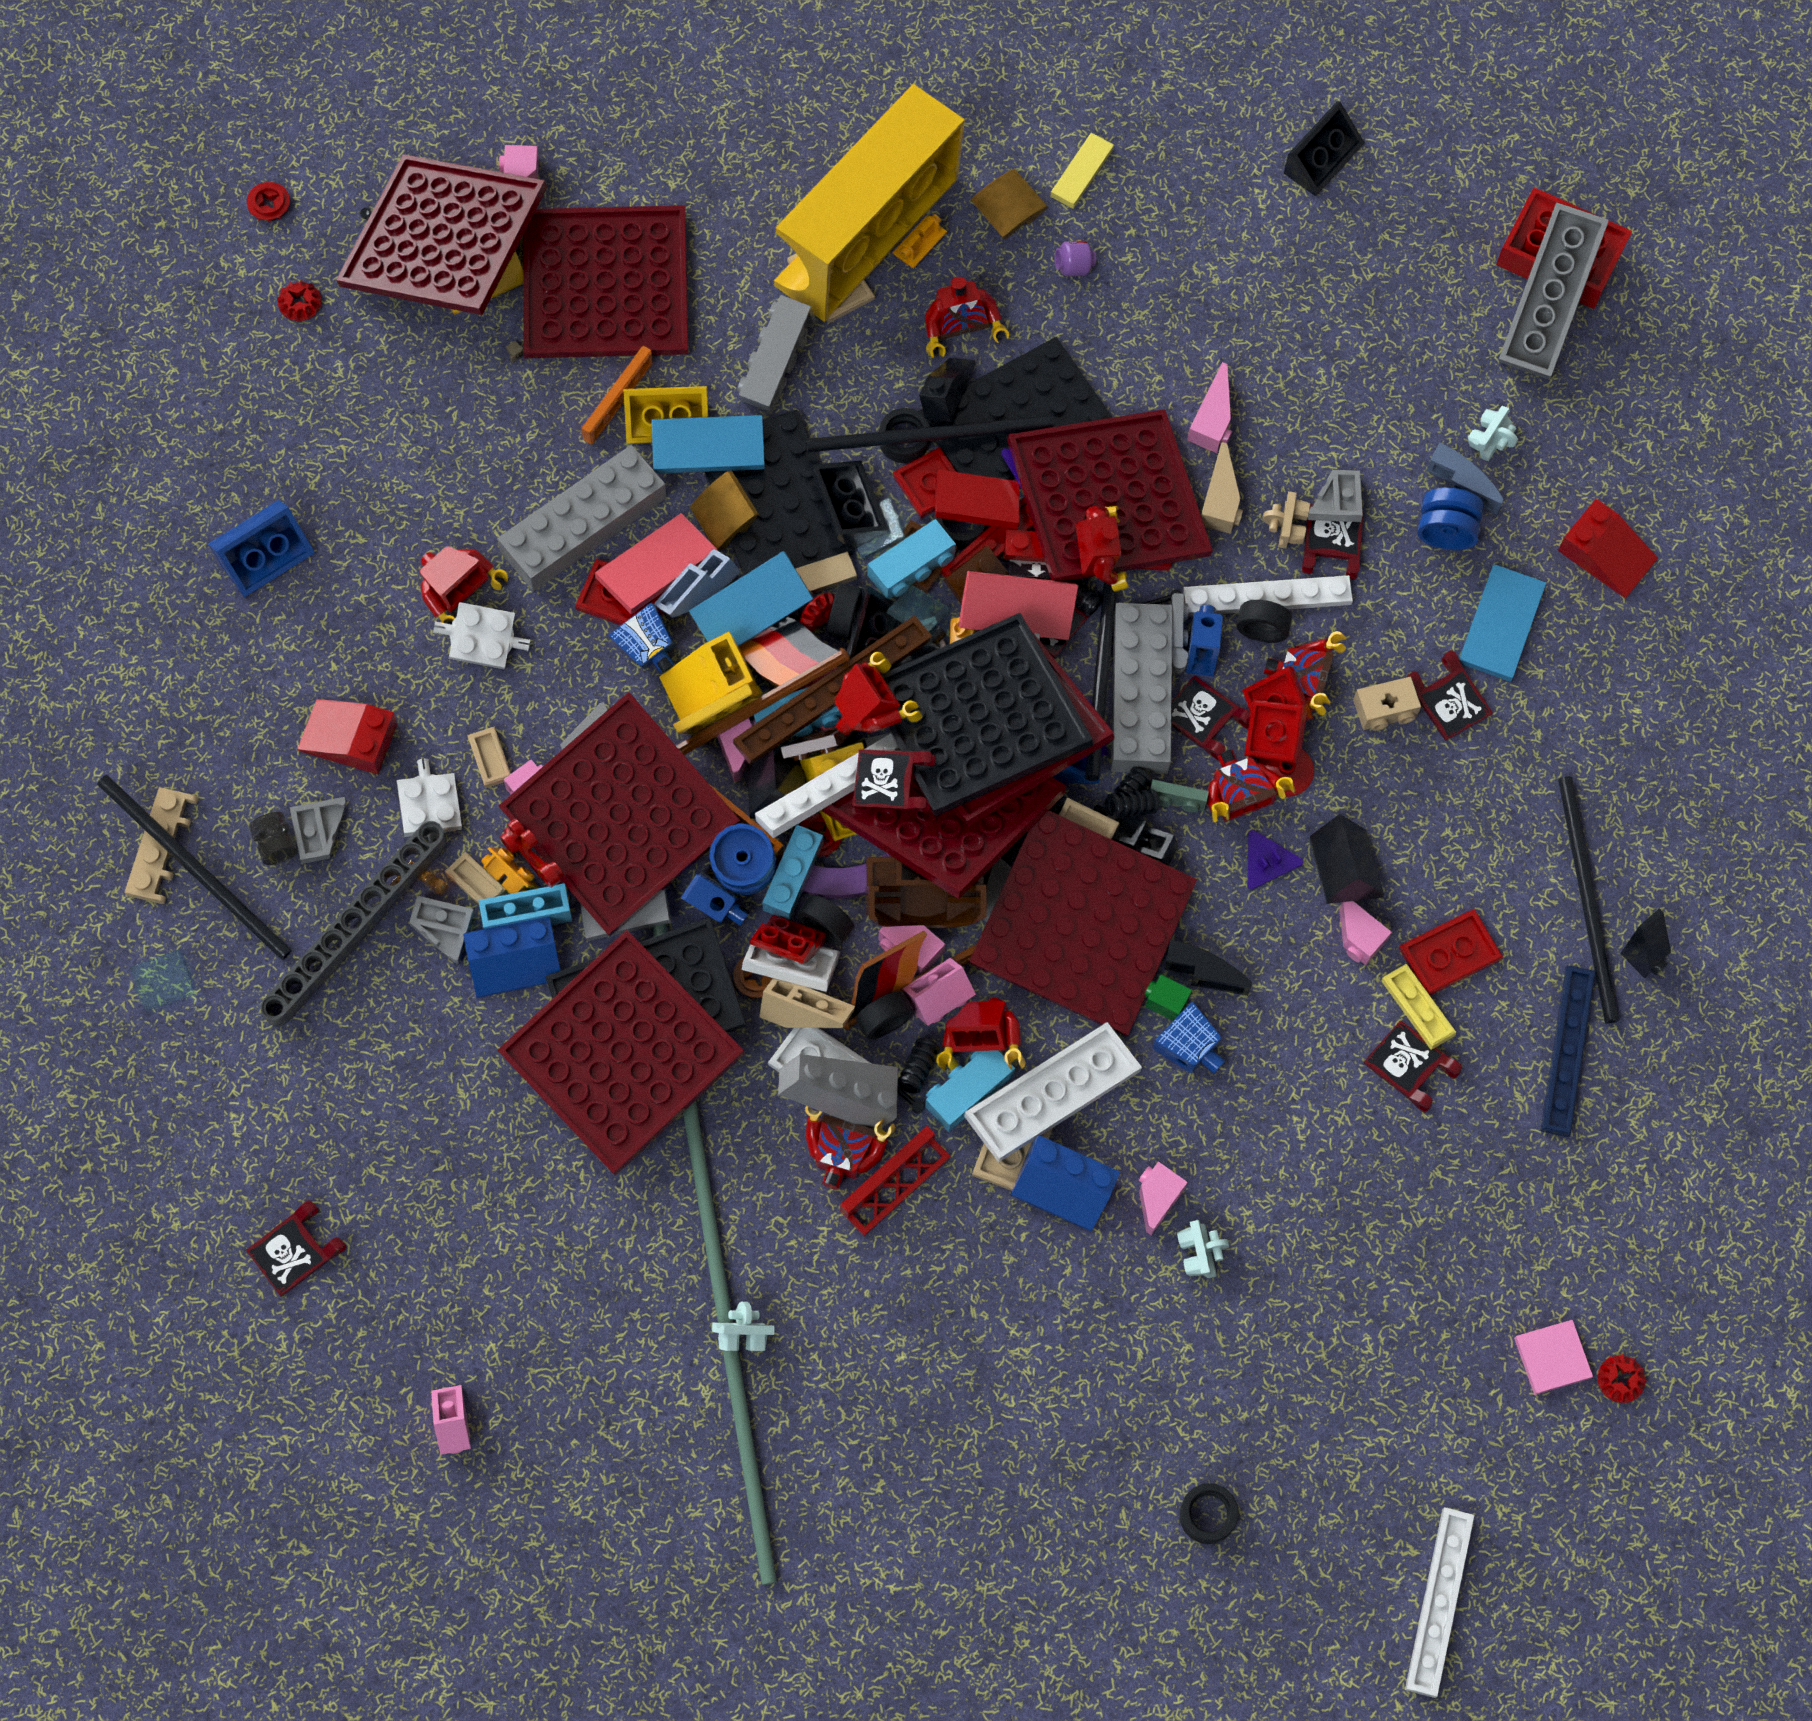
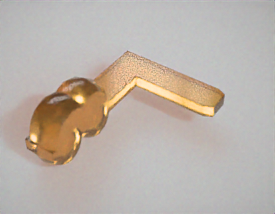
[390,860,449,895]

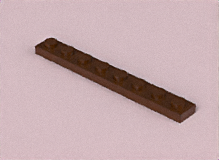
[733,615,932,765]

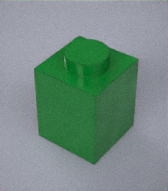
[1144,974,1192,1021]

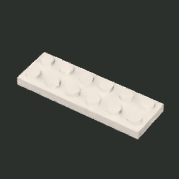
[964,1022,1142,1163]

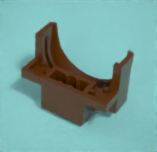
[865,857,987,929]

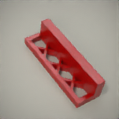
[840,1126,951,1237]

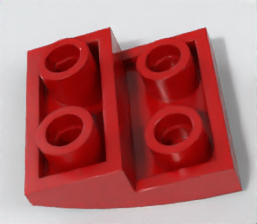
[750,914,826,964]

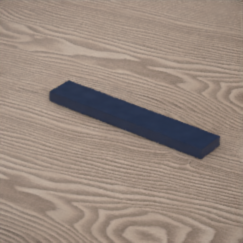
[1540,965,1596,1137]

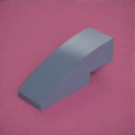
[1427,442,1504,515]
[653,549,741,618]

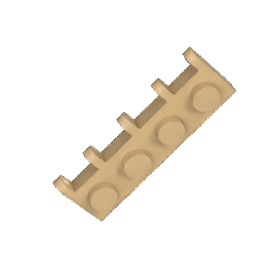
[124,787,199,904]

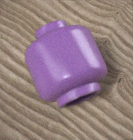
[1054,241,1096,276]

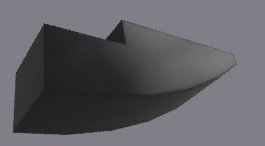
[1093,805,1179,866]
[1164,939,1252,996]

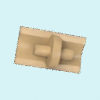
[1263,491,1310,548]

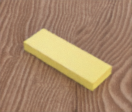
[1050,133,1114,209]
[1382,964,1456,1050]

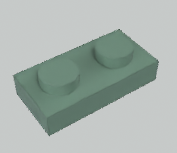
[1150,780,1209,812]

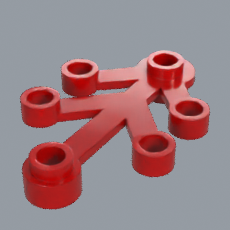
[499,818,564,888]

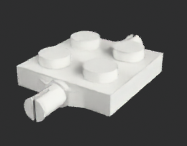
[433,602,530,669]
[397,759,462,843]

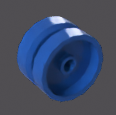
[1417,488,1484,551]
[709,824,777,895]

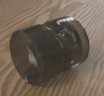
[249,812,298,865]

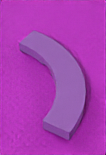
[776,853,892,899]

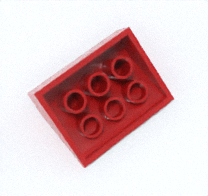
[1496,187,1632,309]

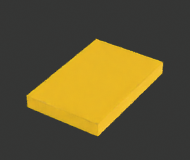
[673,684,763,735]

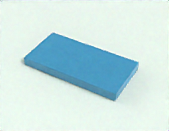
[652,415,765,473]
[689,551,814,646]
[1459,564,1546,682]

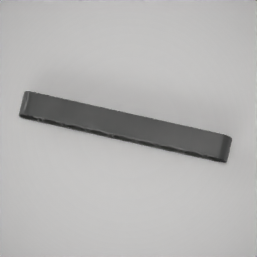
[260,821,447,1027]

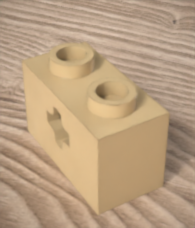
[1353,677,1421,731]

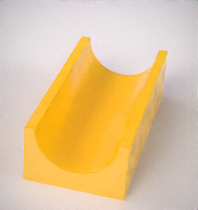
[774,84,965,322]

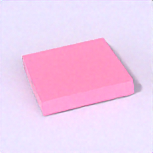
[1514,1320,1593,1395]

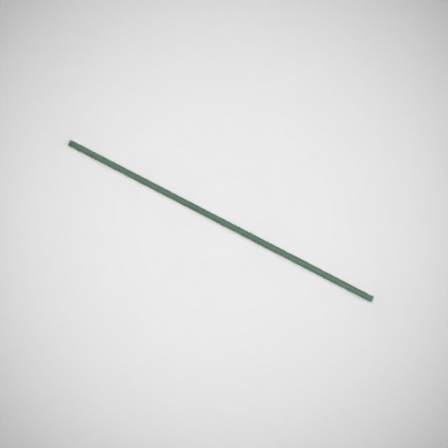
[652,924,777,1586]

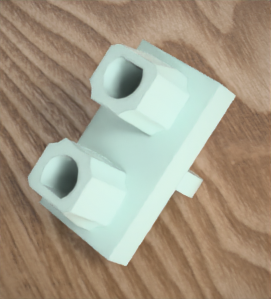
[1468,406,1518,462]
[1177,1220,1229,1278]
[712,1302,774,1351]

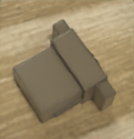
[506,341,524,363]

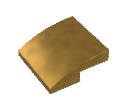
[970,168,1048,240]
[690,470,759,551]

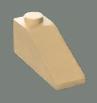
[1201,442,1243,534]
[760,978,855,1028]

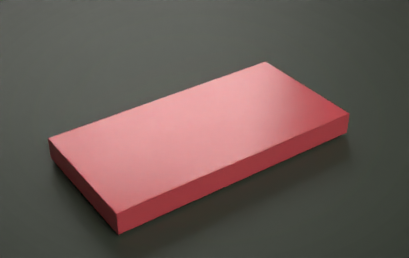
[595,513,717,614]
[958,571,1078,640]

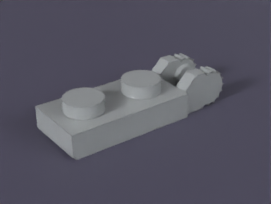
[1170,593,1189,675]

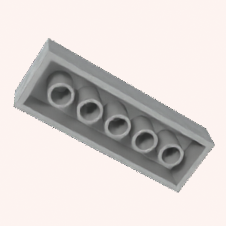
[1499,202,1609,380]
[497,445,666,592]
[1111,603,1172,774]

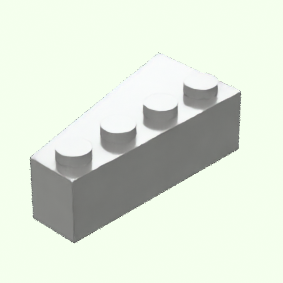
[737,295,816,413]
[778,1054,898,1129]

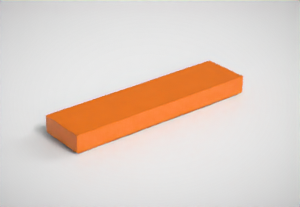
[581,346,653,444]

